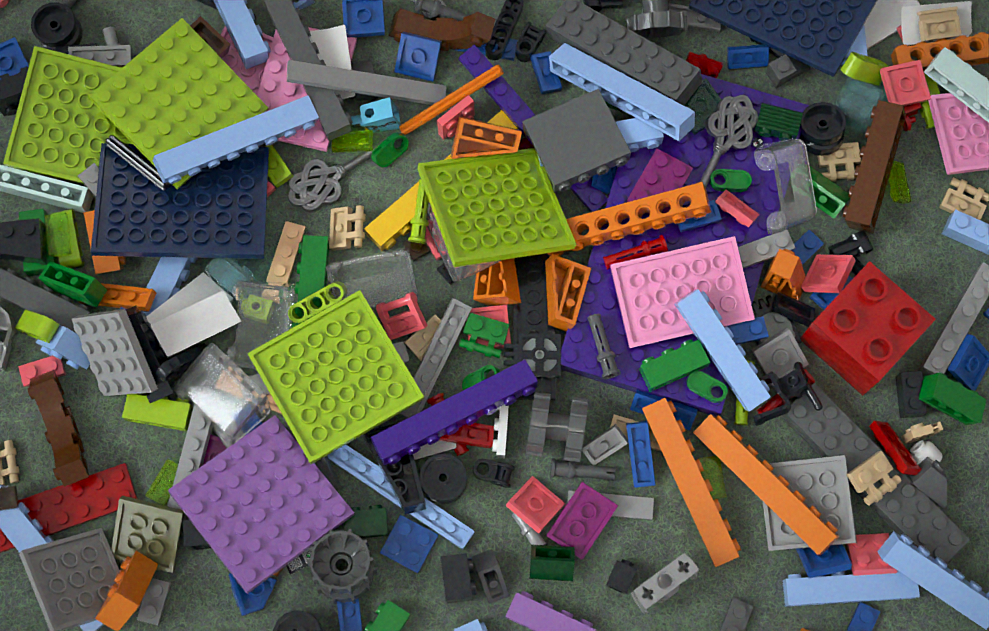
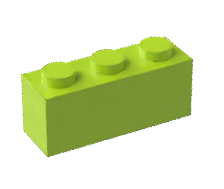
[122,393,193,432]

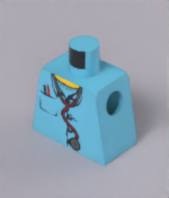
[351,97,401,133]

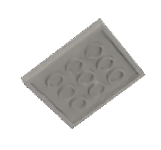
[72,309,158,396]
[763,455,857,551]
[19,528,120,631]

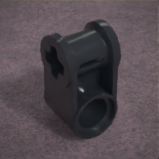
[516,21,547,62]
[473,459,515,488]

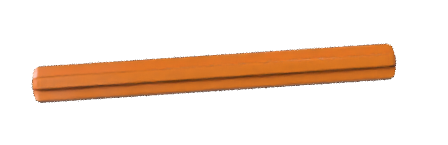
[399,65,504,135]

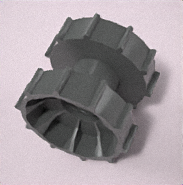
[626,0,688,38]
[526,392,588,462]
[307,529,377,605]

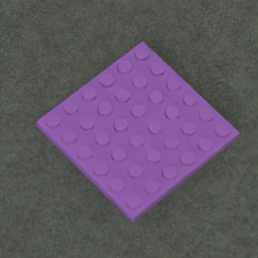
[168,415,354,594]

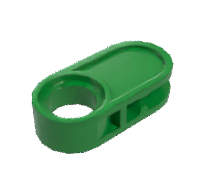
[371,132,409,167]
[709,169,752,192]
[462,365,501,390]
[687,371,728,403]

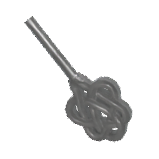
[690,95,758,204]
[288,137,395,212]

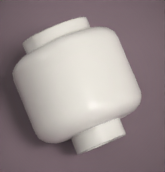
[910,440,942,465]

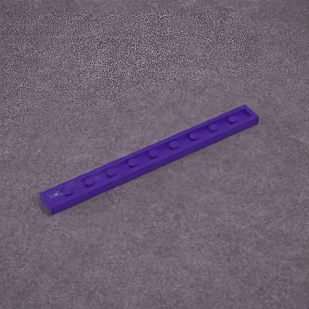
[458,44,608,212]

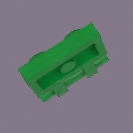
[459,313,510,358]

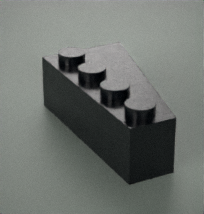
[0,66,29,116]
[0,218,48,265]
[126,305,176,403]
[363,422,426,514]

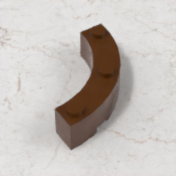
[388,8,495,51]
[27,370,89,487]

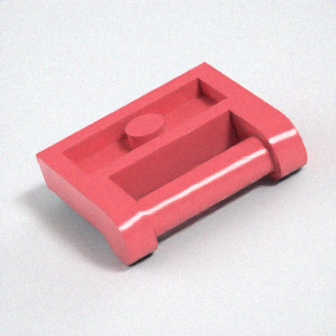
[376,292,428,340]

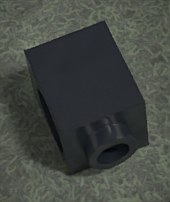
[605,559,637,595]

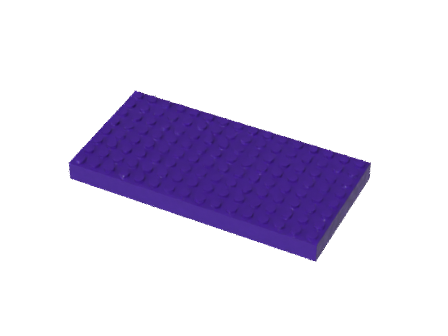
[561,74,809,417]

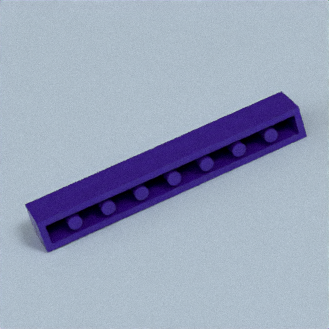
[371,360,538,465]

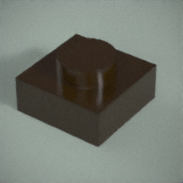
[403,240,431,262]
[0,486,19,511]

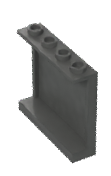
[523,89,631,193]

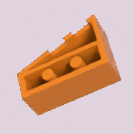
[450,116,522,159]
[84,210,126,274]
[760,249,806,301]
[545,254,591,332]
[473,258,521,306]
[95,551,158,631]

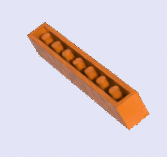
[642,398,741,567]
[693,414,840,555]

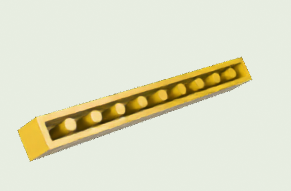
[364,110,518,251]

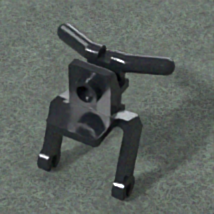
[753,362,823,426]

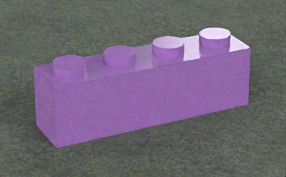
[505,591,596,631]

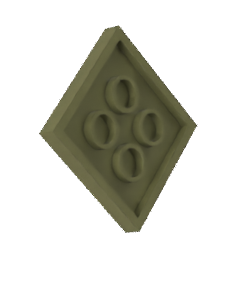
[111,496,185,573]

